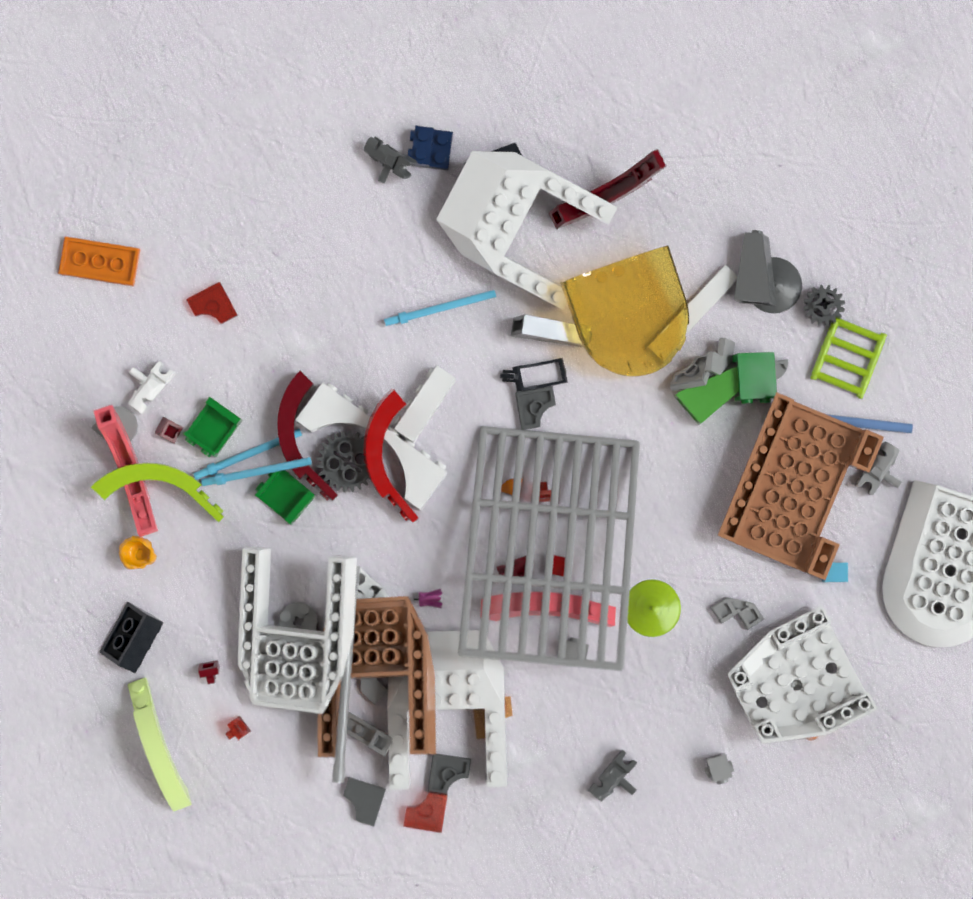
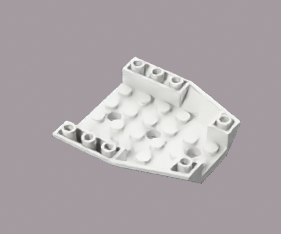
[727,606,878,744]

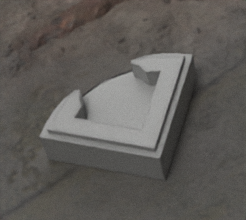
[775,359,788,380]

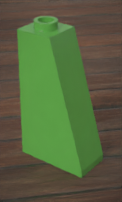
[674,366,739,425]

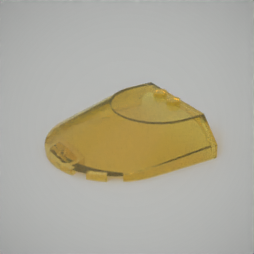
[560,245,689,376]

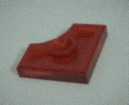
[186,282,238,325]
[403,791,448,833]

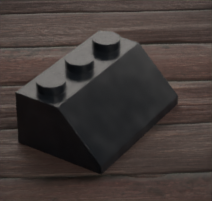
[100,602,164,673]

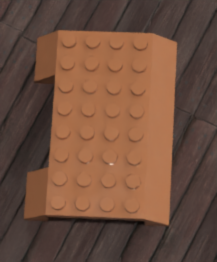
[717,392,884,580]

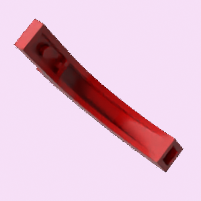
[364,389,418,523]

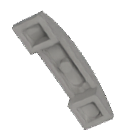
[347,711,392,756]

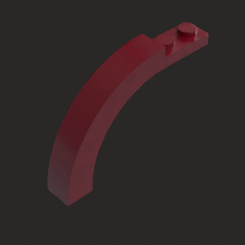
[548,149,667,229]
[277,371,338,501]

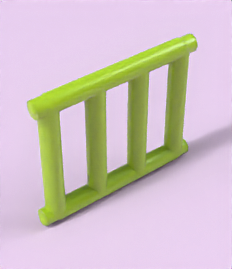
[810,318,887,399]

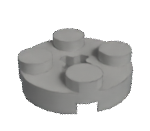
[279,603,318,631]

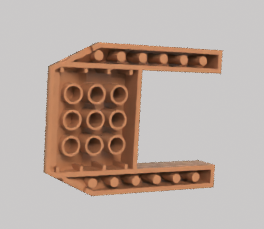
[318,596,436,758]

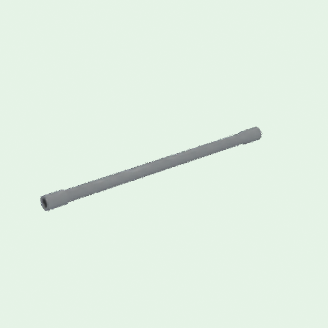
[332,566,360,783]

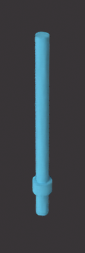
[384,290,496,326]
[193,428,302,480]
[201,457,312,486]

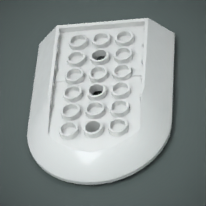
[882,480,973,647]

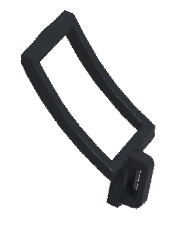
[500,358,568,392]

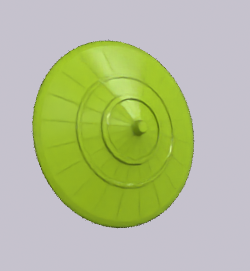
[627,579,681,637]

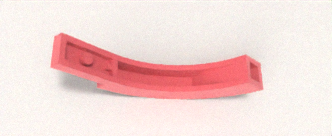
[94,405,158,537]
[480,592,616,627]

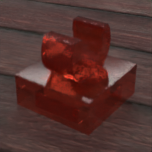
[539,481,551,502]
[225,716,251,740]

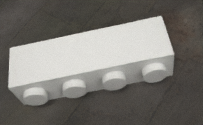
[393,366,456,443]

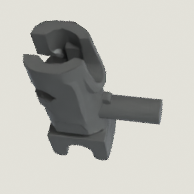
[364,136,417,183]
[588,750,637,802]

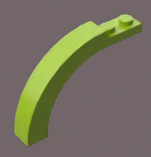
[91,462,224,522]

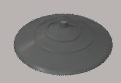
[753,257,802,313]

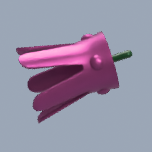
[414,589,443,609]

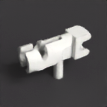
[128,361,175,414]

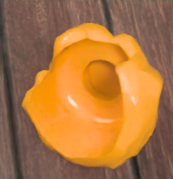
[119,536,157,570]

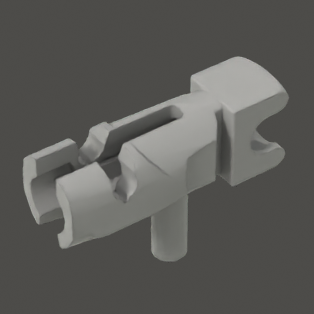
[855,441,902,496]

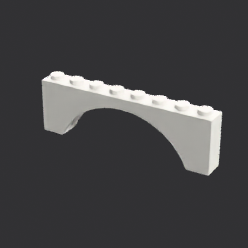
[296,383,447,510]

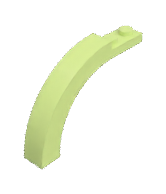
[128,677,192,812]

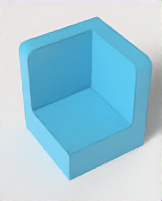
[822,563,848,582]

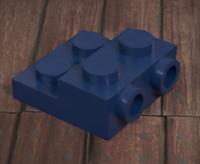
[408,125,453,170]

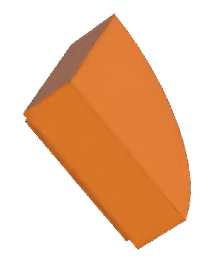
[501,478,523,495]

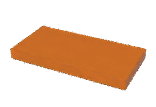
[58,236,141,286]

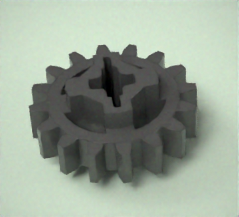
[803,285,845,327]

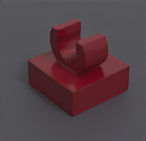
[198,660,220,684]

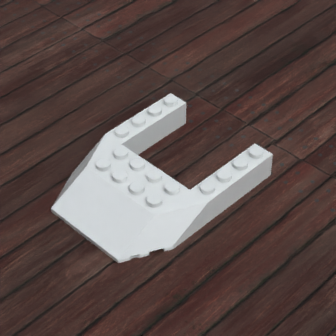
[436,151,618,310]
[238,547,357,714]
[388,630,507,790]

